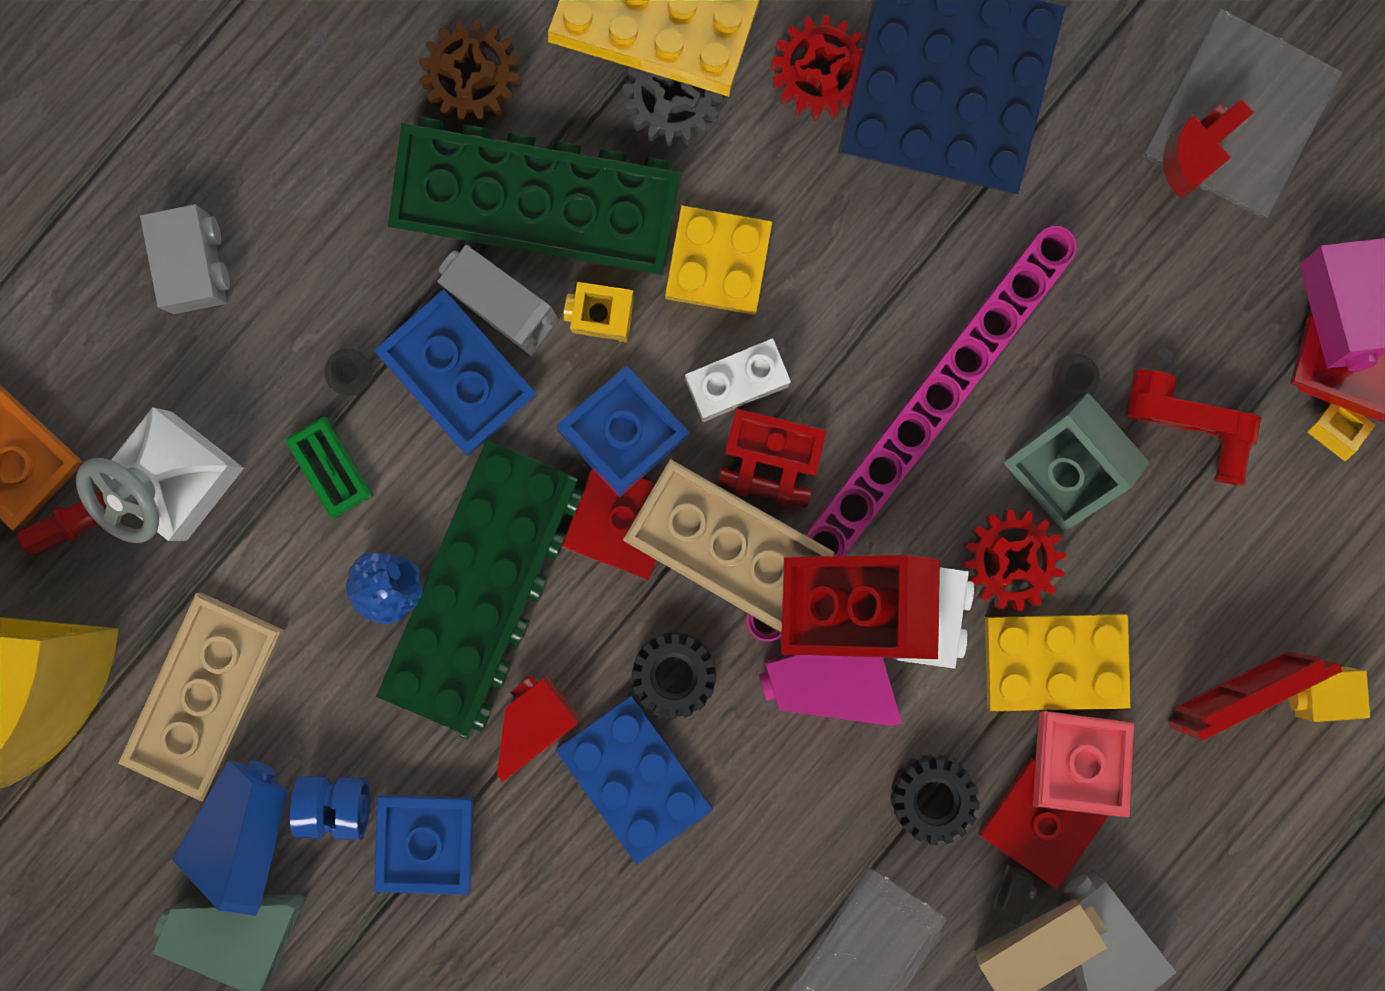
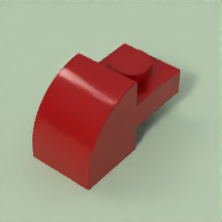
[1163,99,1254,199]

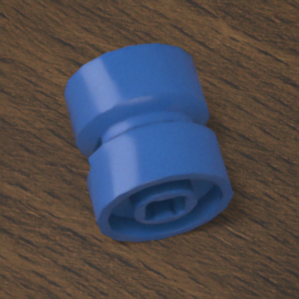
[290,775,370,840]

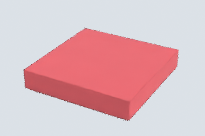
[1033,711,1134,817]

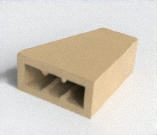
[974,899,1108,991]

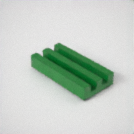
[284,416,374,520]

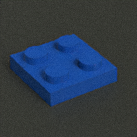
[557,366,690,497]
[374,794,474,895]

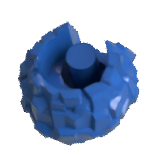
[346,552,423,624]

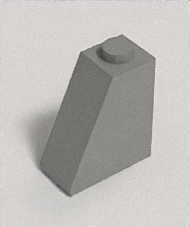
[437,245,559,356]
[1057,872,1177,991]

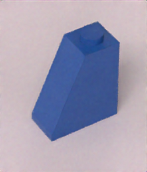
[172,760,288,916]

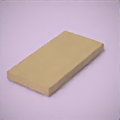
[623,459,835,633]
[118,593,285,802]

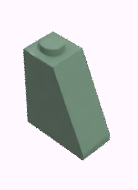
[152,894,307,991]

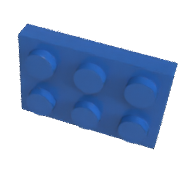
[374,289,538,456]
[555,694,713,865]

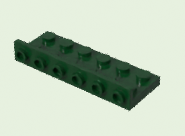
[388,117,681,275]
[376,439,585,740]

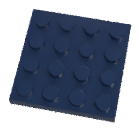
[838,0,1066,194]

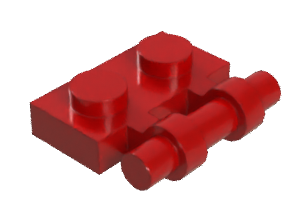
[717,408,827,508]

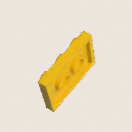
[985,614,1131,711]

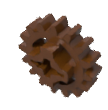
[419,20,522,125]

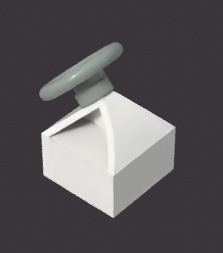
[76,407,244,543]

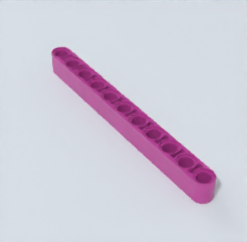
[745,226,1077,642]

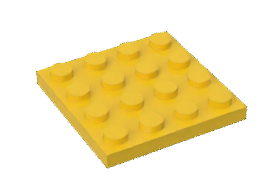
[548,0,760,97]

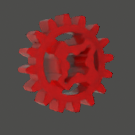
[770,15,862,121]
[961,509,1067,611]

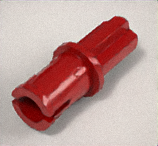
[17,491,107,556]

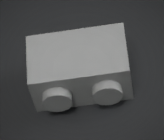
[140,204,230,314]

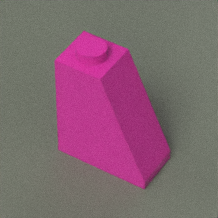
[1299,238,1385,372]
[758,654,902,726]

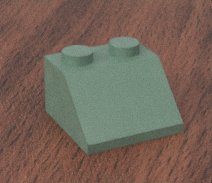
[1003,392,1150,532]

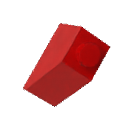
[497,675,581,782]

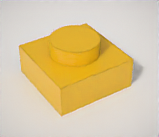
[1307,403,1375,461]

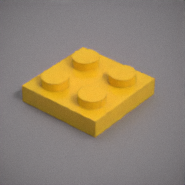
[665,205,772,315]

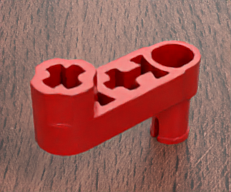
[1125,369,1262,486]

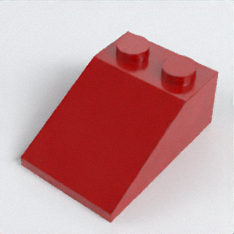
[781,555,940,659]

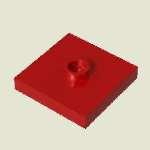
[562,468,656,580]
[978,757,1108,890]

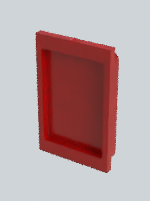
[1290,307,1385,423]
[1168,652,1343,741]

